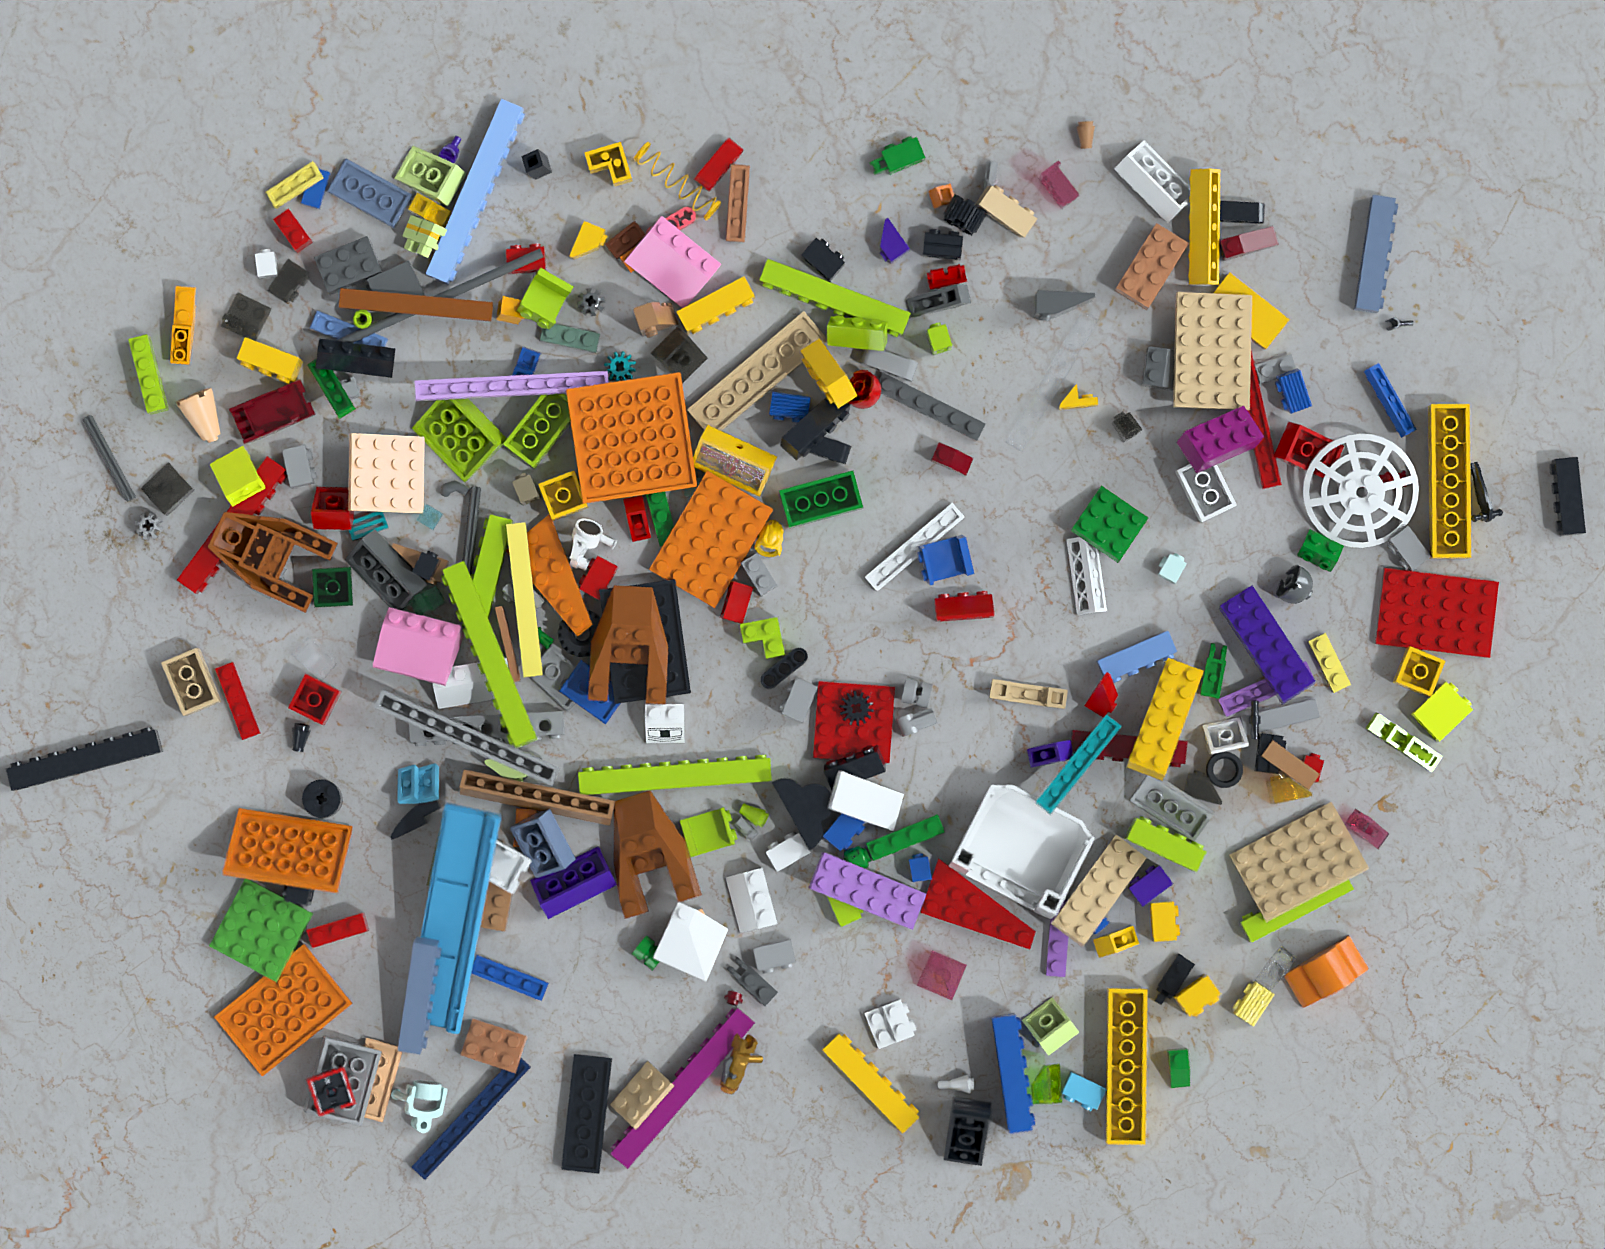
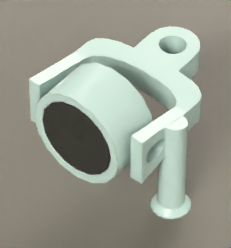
[391,1080,448,1133]

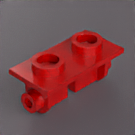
[926,264,967,290]

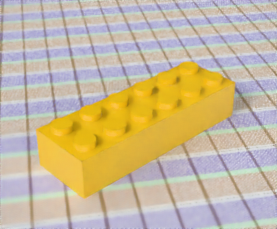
[1127,658,1204,781]

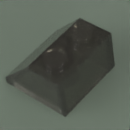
[650,326,708,384]
[141,462,195,516]

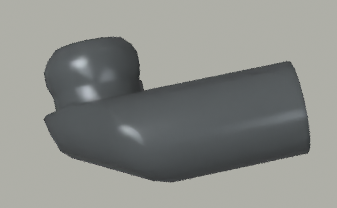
[440,480,470,497]

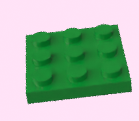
[1071,485,1149,563]

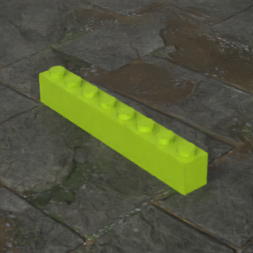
[759,259,911,338]

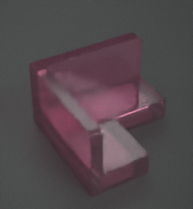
[1039,160,1079,209]

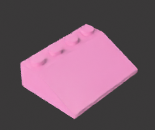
[624,216,721,308]
[373,607,464,686]

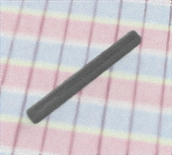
[83,415,136,502]
[462,486,481,576]

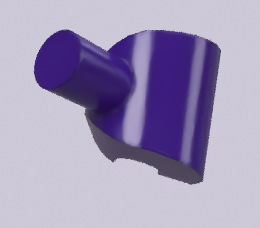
[438,136,461,164]

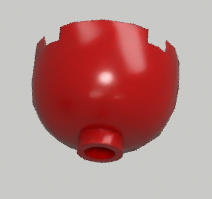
[848,370,881,409]

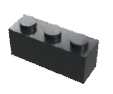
[824,745,886,791]

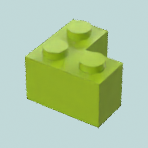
[740,617,785,659]

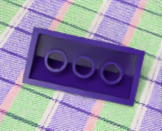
[530,846,617,919]

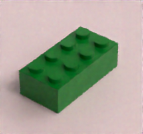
[779,470,863,529]

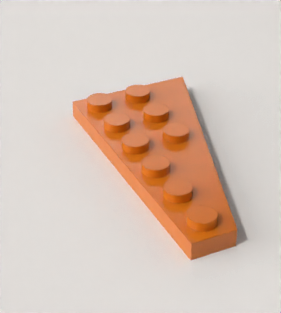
[506,514,592,637]

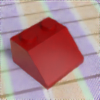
[311,487,354,530]

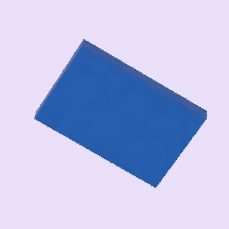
[559,660,621,724]

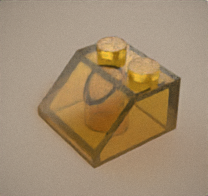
[1266,775,1313,804]

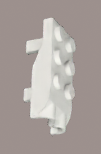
[489,840,532,894]

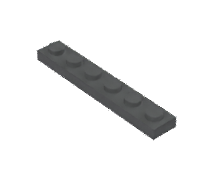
[879,373,986,441]

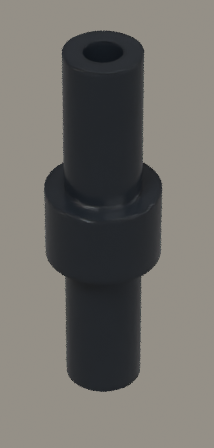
[1249,700,1261,739]

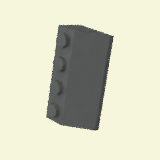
[345,529,427,610]

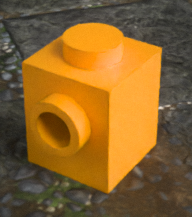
[496,296,525,325]

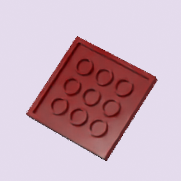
[813,681,895,763]

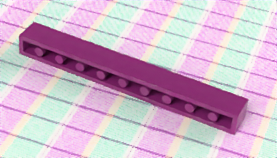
[611,1008,755,1169]

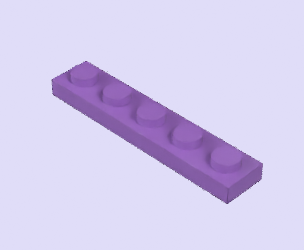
[1218,661,1314,717]

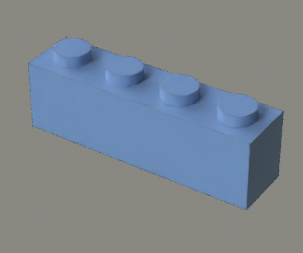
[1096,631,1177,683]

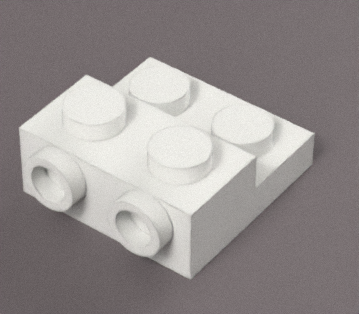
[864,999,916,1049]

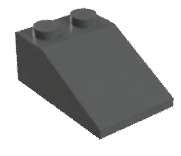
[1034,290,1095,321]
[1142,346,1174,391]

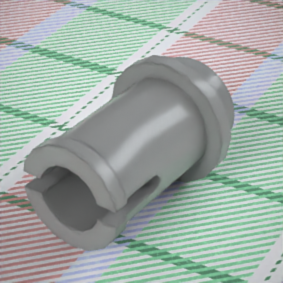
[734,817,758,841]

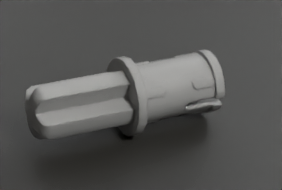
[982,161,998,191]

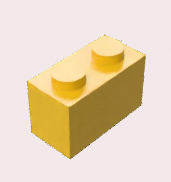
[1150,901,1180,942]

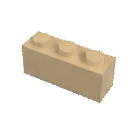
[976,185,1037,238]

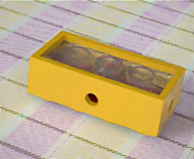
[693,425,777,497]

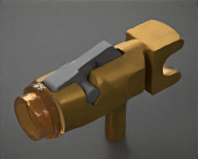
[720,1033,763,1094]

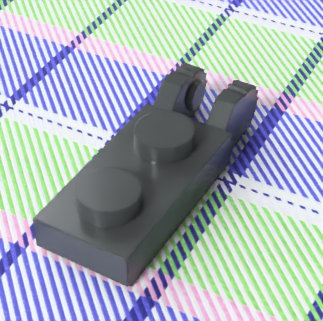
[727,957,778,1006]

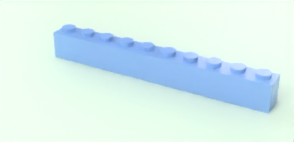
[426,99,525,285]

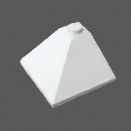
[653,902,728,982]

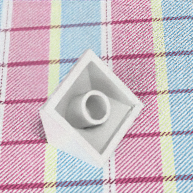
[1202,717,1249,754]

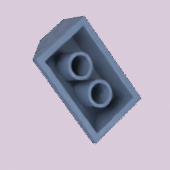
[510,809,576,878]

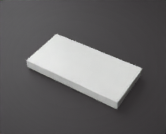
[828,771,904,831]

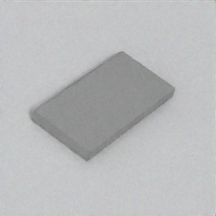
[1129,775,1215,841]

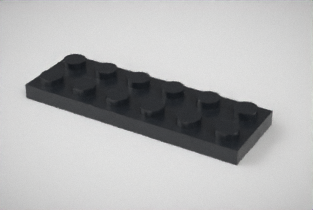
[561,1054,612,1174]

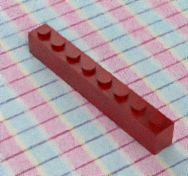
[177,456,288,595]

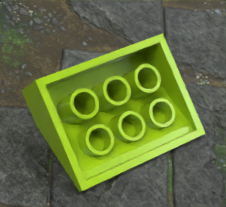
[412,399,507,483]

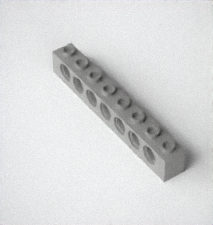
[409,711,565,746]

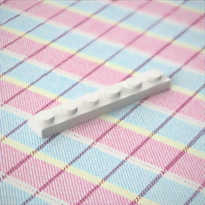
[865,503,965,592]

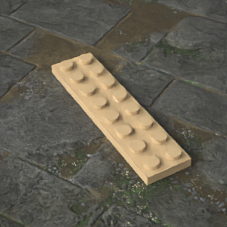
[687,311,827,431]

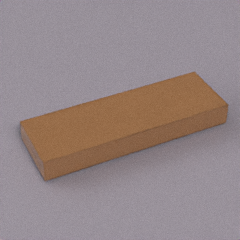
[1261,740,1320,790]

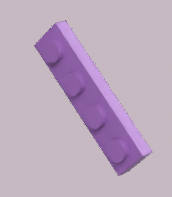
[1046,900,1068,977]

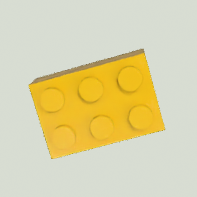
[237,337,303,384]
[800,338,857,408]

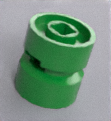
[632,935,660,971]

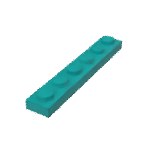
[1035,714,1122,815]

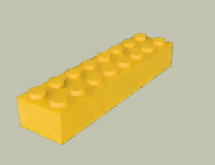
[1428,404,1471,559]
[1105,988,1147,1145]

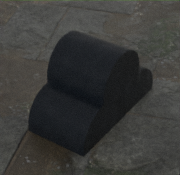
[772,778,832,850]
[944,1096,991,1166]

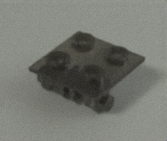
[221,292,272,341]

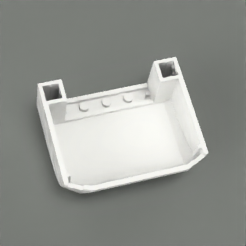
[949,785,1095,919]

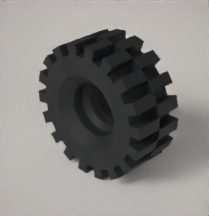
[558,610,601,657]

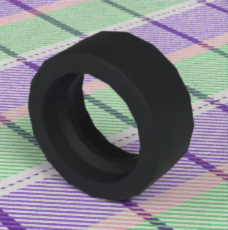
[1206,752,1243,788]

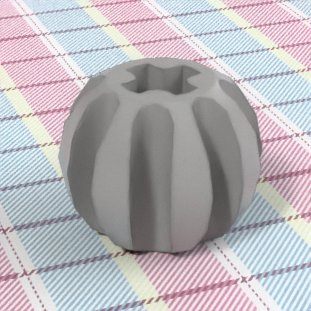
[135,512,163,541]

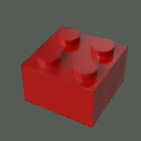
[288,674,342,726]

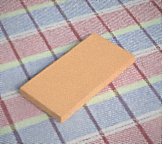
[364,1037,402,1122]

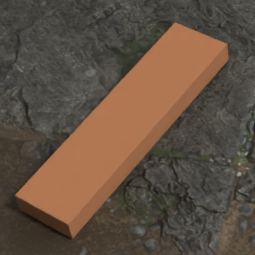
[726,164,750,242]
[495,606,521,683]

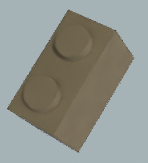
[512,473,541,506]

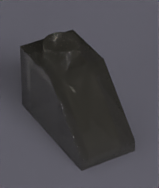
[1112,411,1143,443]
[1183,770,1222,805]

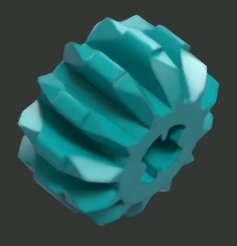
[604,351,636,382]

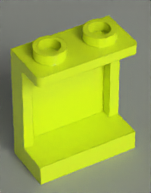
[210,446,266,507]
[1411,682,1473,742]

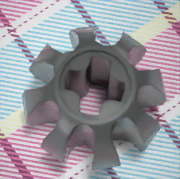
[577,288,606,316]

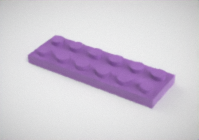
[808,852,926,930]

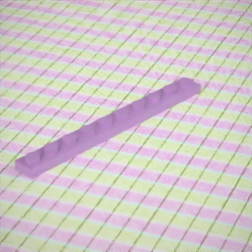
[415,371,608,401]

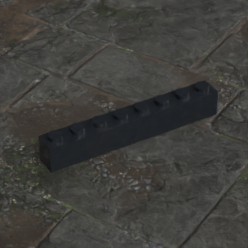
[6,727,163,791]

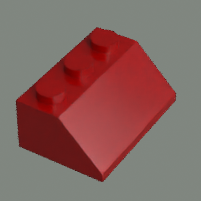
[934,591,995,622]

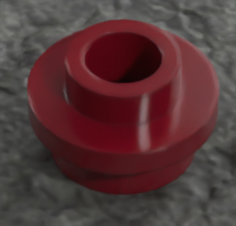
[724,991,743,1006]

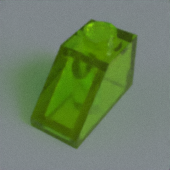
[1031,1064,1062,1104]

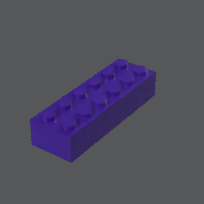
[1219,585,1316,705]

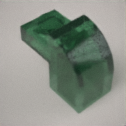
[409,586,447,616]

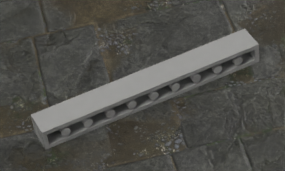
[374,690,560,786]

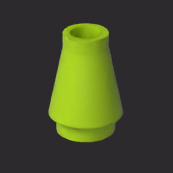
[353,309,372,329]
[739,803,769,827]

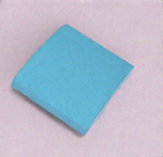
[397,763,439,804]

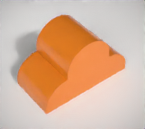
[1283,935,1369,1008]

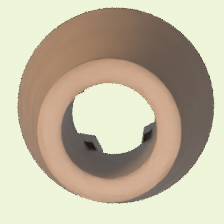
[1076,121,1095,149]

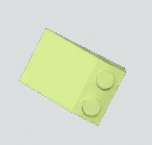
[395,146,466,206]

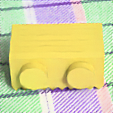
[1233,981,1275,1027]

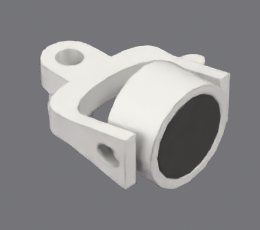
[570,518,618,572]

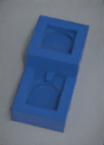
[512,346,541,376]

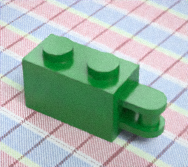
[869,136,926,175]

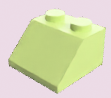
[1022,997,1079,1056]

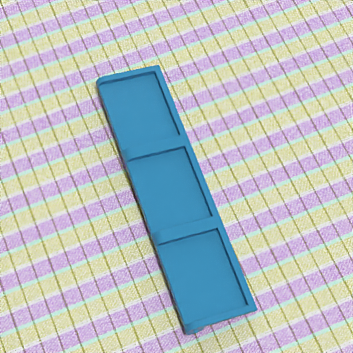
[421,803,501,1034]

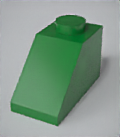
[1167,1048,1190,1088]

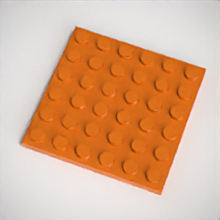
[566,372,697,504]

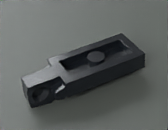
[1154,954,1195,1005]

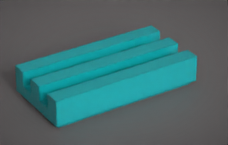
[349,512,389,541]

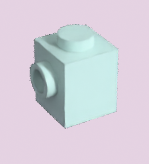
[1158,553,1187,584]

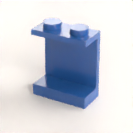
[917,535,975,586]

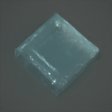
[417,504,443,531]

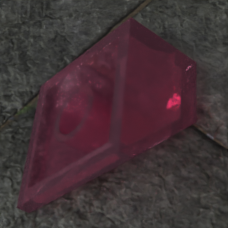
[917,950,967,1000]

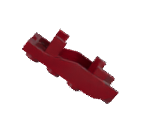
[229,379,316,444]

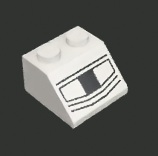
[645,704,685,743]

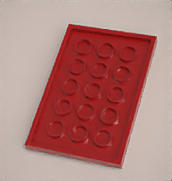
[1375,568,1499,658]

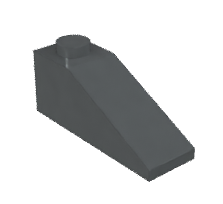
[907,284,971,317]

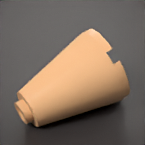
[176,388,221,443]

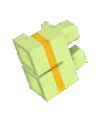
[403,215,447,258]

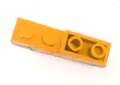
[170,286,196,365]

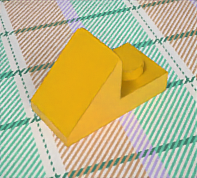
[1059,384,1098,410]

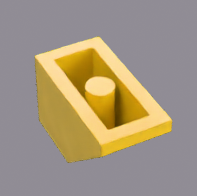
[570,221,608,260]
[1093,926,1139,958]

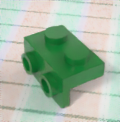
[1297,529,1344,572]

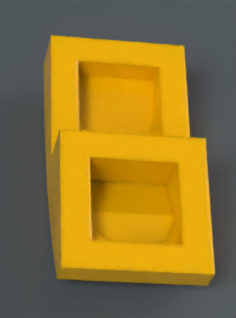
[408,192,452,228]

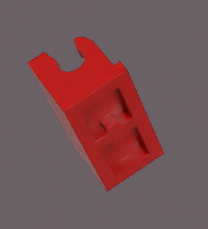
[719,581,754,624]

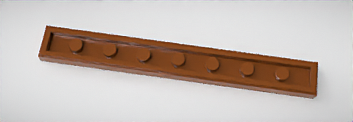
[339,288,493,322]

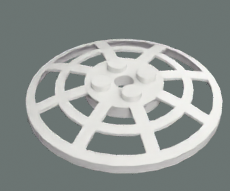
[1303,433,1419,548]

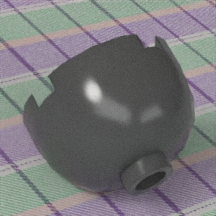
[1276,565,1313,604]

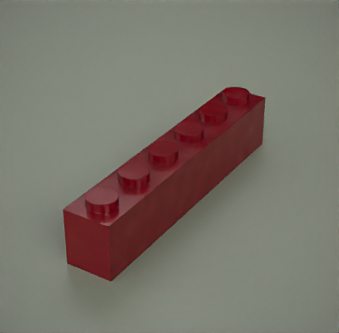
[1071,730,1188,768]

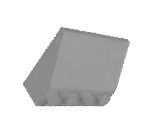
[303,1035,382,1126]

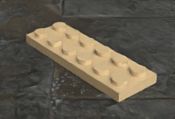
[1051,835,1147,947]

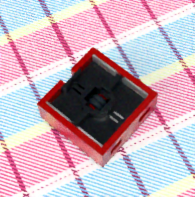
[305,1066,356,1117]

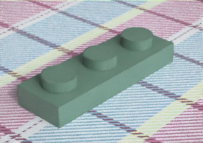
[540,324,600,353]

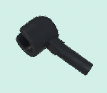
[1385,317,1413,331]

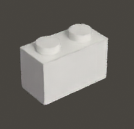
[766,831,811,872]

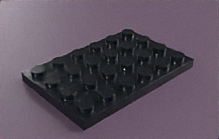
[599,579,691,704]

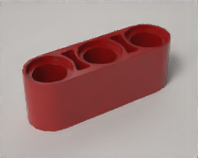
[694,137,744,192]

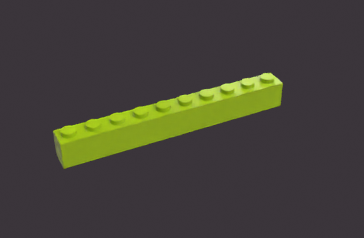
[441,561,538,749]
[578,754,772,795]

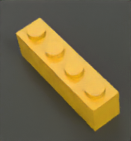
[677,276,755,334]

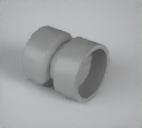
[901,678,932,708]

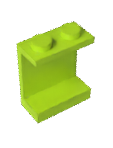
[516,268,574,330]
[680,807,738,857]

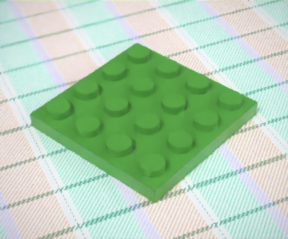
[209,879,313,982]

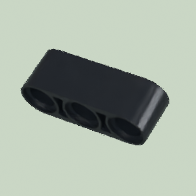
[1220,200,1265,224]
[809,437,852,465]
[761,648,808,689]

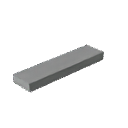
[1240,699,1320,735]

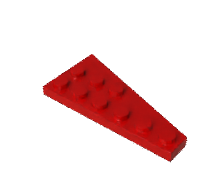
[920,858,1036,950]

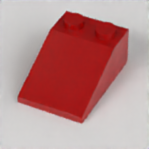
[1273,422,1344,481]

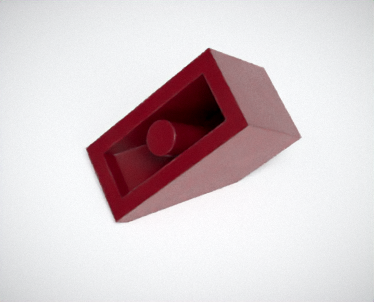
[931,442,973,476]

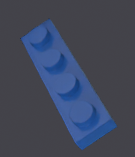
[1364,363,1417,438]
[471,955,549,1001]

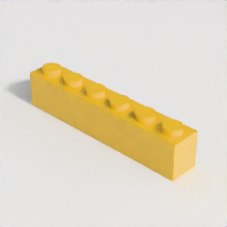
[1188,168,1220,285]
[822,1033,919,1133]

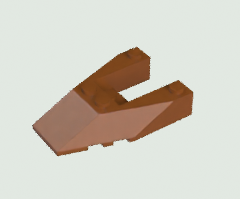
[208,512,338,613]
[588,585,668,704]
[613,790,702,919]

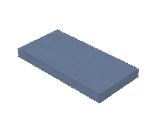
[327,158,413,228]

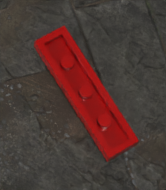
[215,662,261,740]

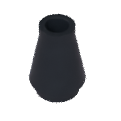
[292,723,311,752]

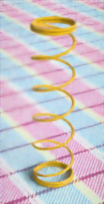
[633,141,721,221]

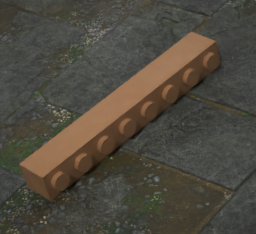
[460,770,615,826]

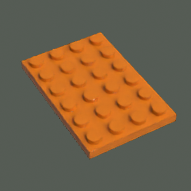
[649,470,773,608]
[223,808,353,893]
[214,944,353,1077]

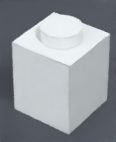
[255,249,279,279]

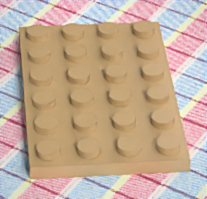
[1173,292,1252,411]
[1230,802,1369,922]

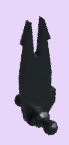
[1470,462,1503,522]

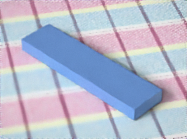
[310,311,388,347]

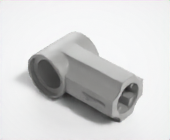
[896,708,937,737]

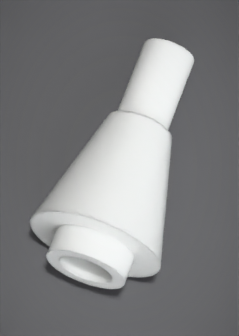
[938,1074,974,1093]

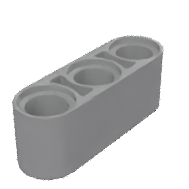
[860,349,918,382]

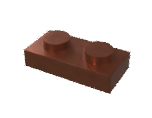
[605,221,645,260]

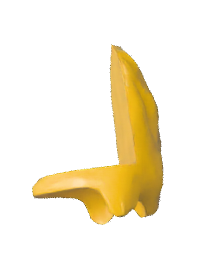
[754,519,784,557]

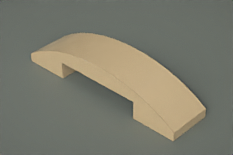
[989,679,1068,709]

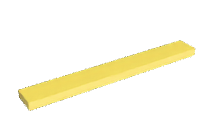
[506,522,543,677]

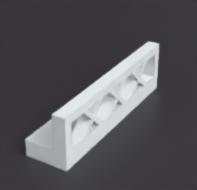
[1067,537,1107,615]

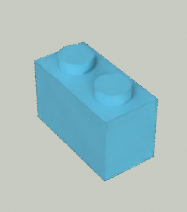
[1061,1072,1107,1111]

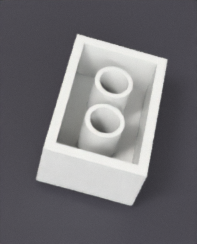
[1175,464,1237,523]

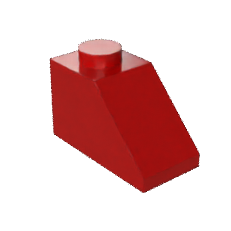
[623,495,651,542]
[1084,672,1118,718]

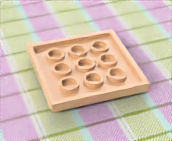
[348,433,424,514]

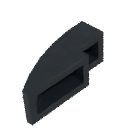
[390,800,442,840]

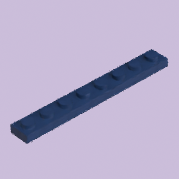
[411,1057,531,1180]

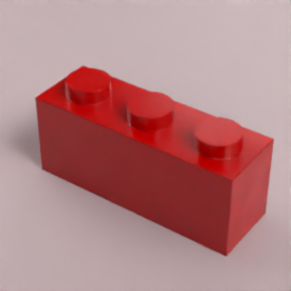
[307,913,370,948]

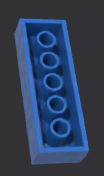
[991,1013,1036,1134]

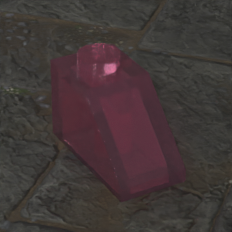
[1345,809,1389,850]

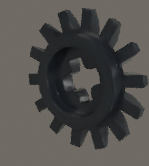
[839,691,874,726]

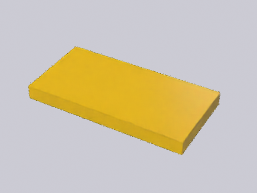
[1213,272,1290,350]

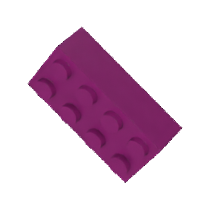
[1176,406,1264,474]

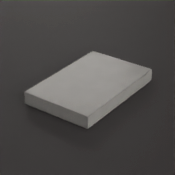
[531,645,576,712]

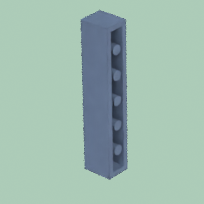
[1354,195,1398,313]
[398,936,442,1055]

